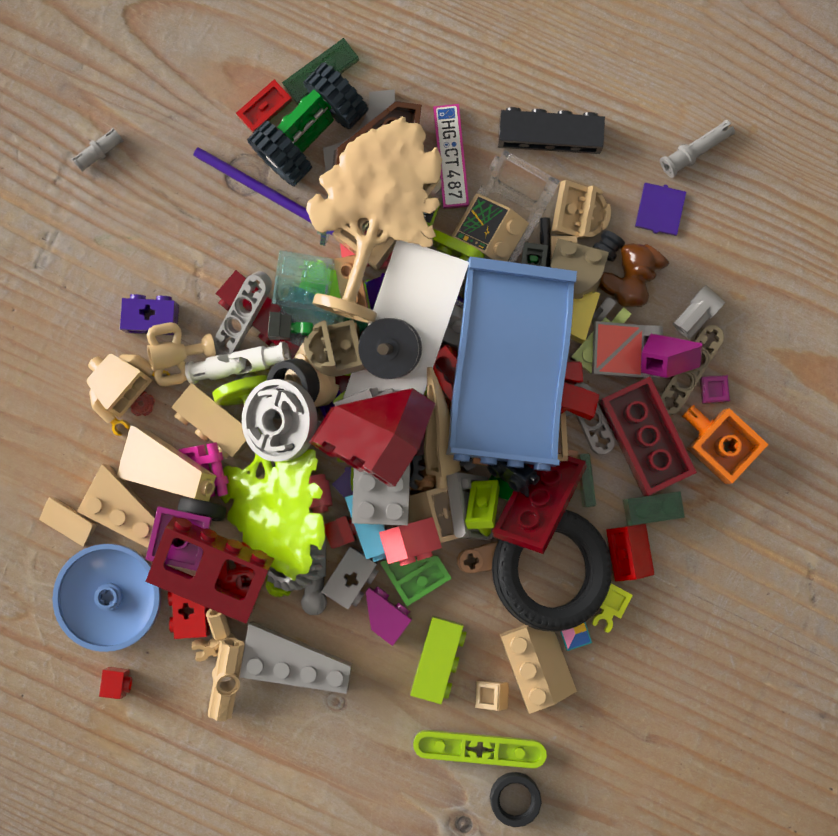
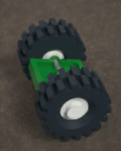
[247,62,369,187]

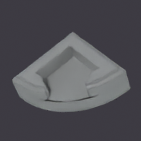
[591,297,617,324]

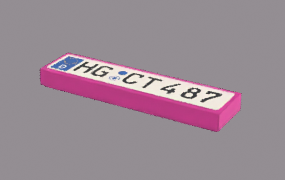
[433,104,469,209]

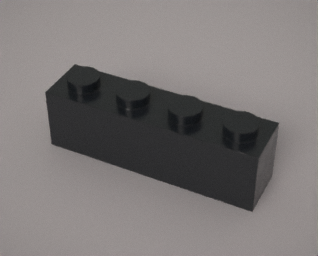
[498,107,605,154]

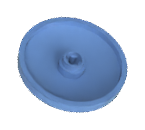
[52,544,162,652]

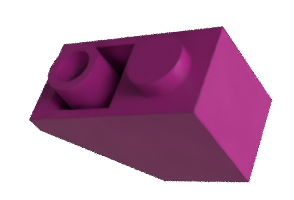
[641,333,703,378]
[366,586,412,646]

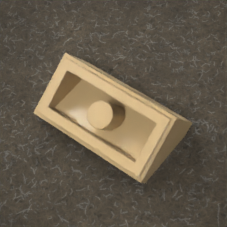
[39,497,98,547]

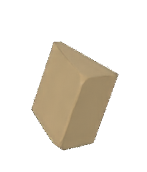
[475,681,509,711]

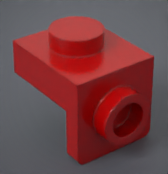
[324,516,357,549]

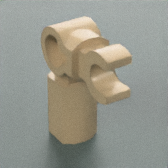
[192,609,235,662]

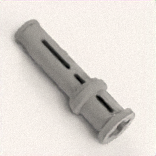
[660,120,735,178]

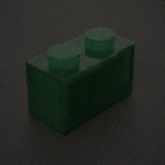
[623,491,685,525]

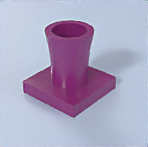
[145,506,212,571]

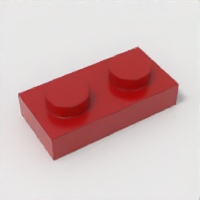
[236,79,292,133]

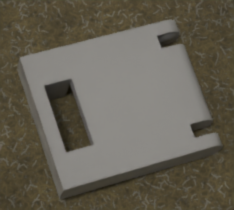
[446,472,495,540]

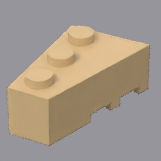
[77,464,156,548]

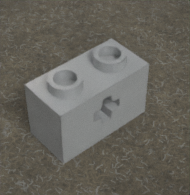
[321,546,379,609]

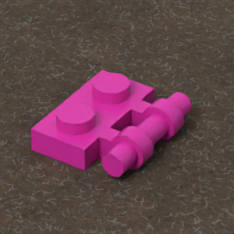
[178,442,229,498]

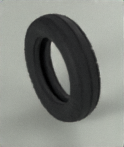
[492,510,612,632]

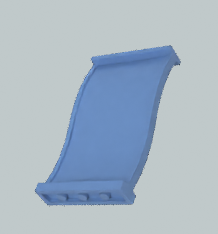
[446,257,577,471]

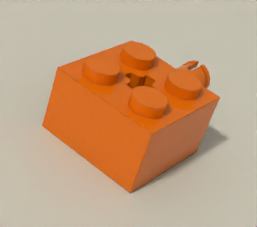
[682,404,769,484]

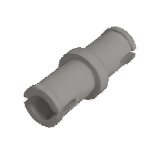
[72,128,123,172]

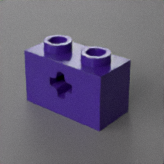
[120,294,179,335]

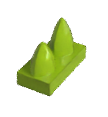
[465,480,500,537]

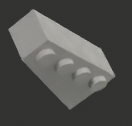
[240,621,353,694]

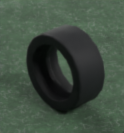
[267,358,320,402]
[490,772,542,827]

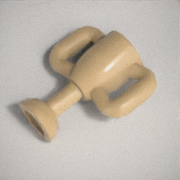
[147,322,216,387]

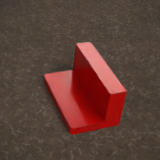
[606,523,654,582]

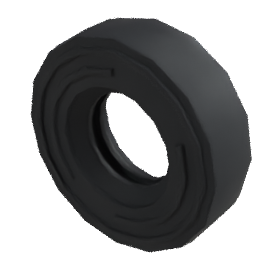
[178,497,226,521]

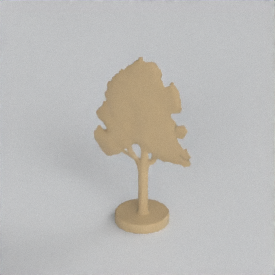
[306,116,442,324]

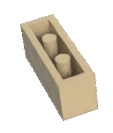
[171,383,248,459]

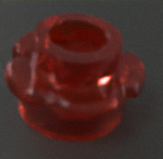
[130,391,155,416]

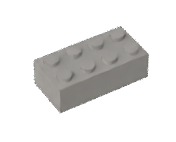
[352,464,410,525]

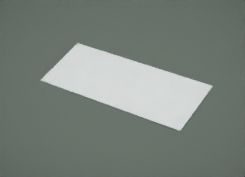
[343,240,469,398]

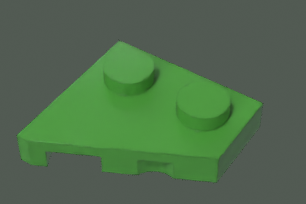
[380,556,452,606]

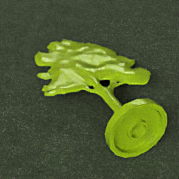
[212,375,326,581]

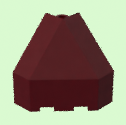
[309,388,436,487]

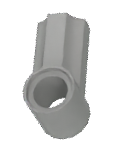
[673,285,725,339]

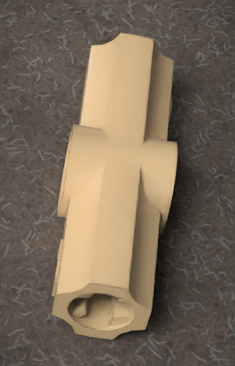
[208,637,245,721]

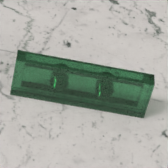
[282,38,359,105]

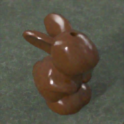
[599,243,669,307]

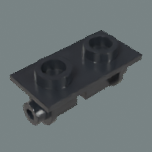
[487,461,540,497]

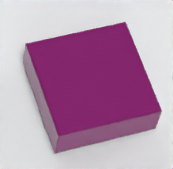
[700,375,730,404]

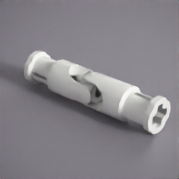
[185,341,291,384]

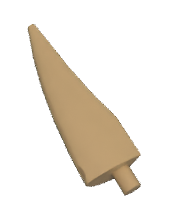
[424,367,461,488]

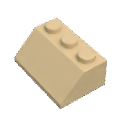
[499,625,577,714]

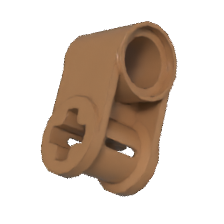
[457,542,498,573]

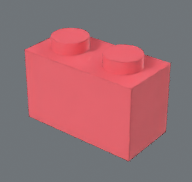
[379,517,442,566]

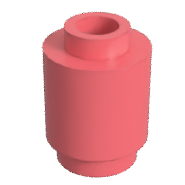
[309,474,333,513]

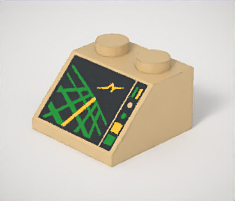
[451,194,529,261]

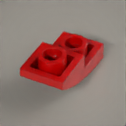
[560,383,600,421]

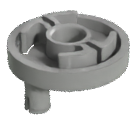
[242,379,322,462]

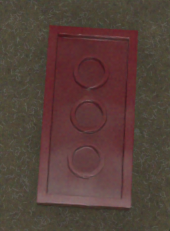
[492,453,587,554]

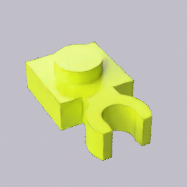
[592,584,633,633]

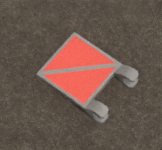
[592,321,663,379]

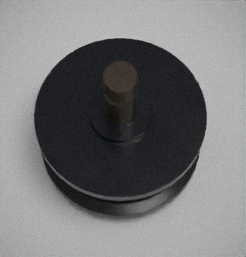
[358,318,422,379]

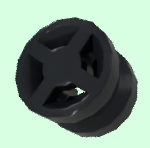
[592,230,625,262]

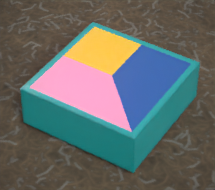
[560,622,592,651]

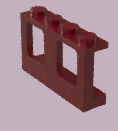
[145,516,274,624]

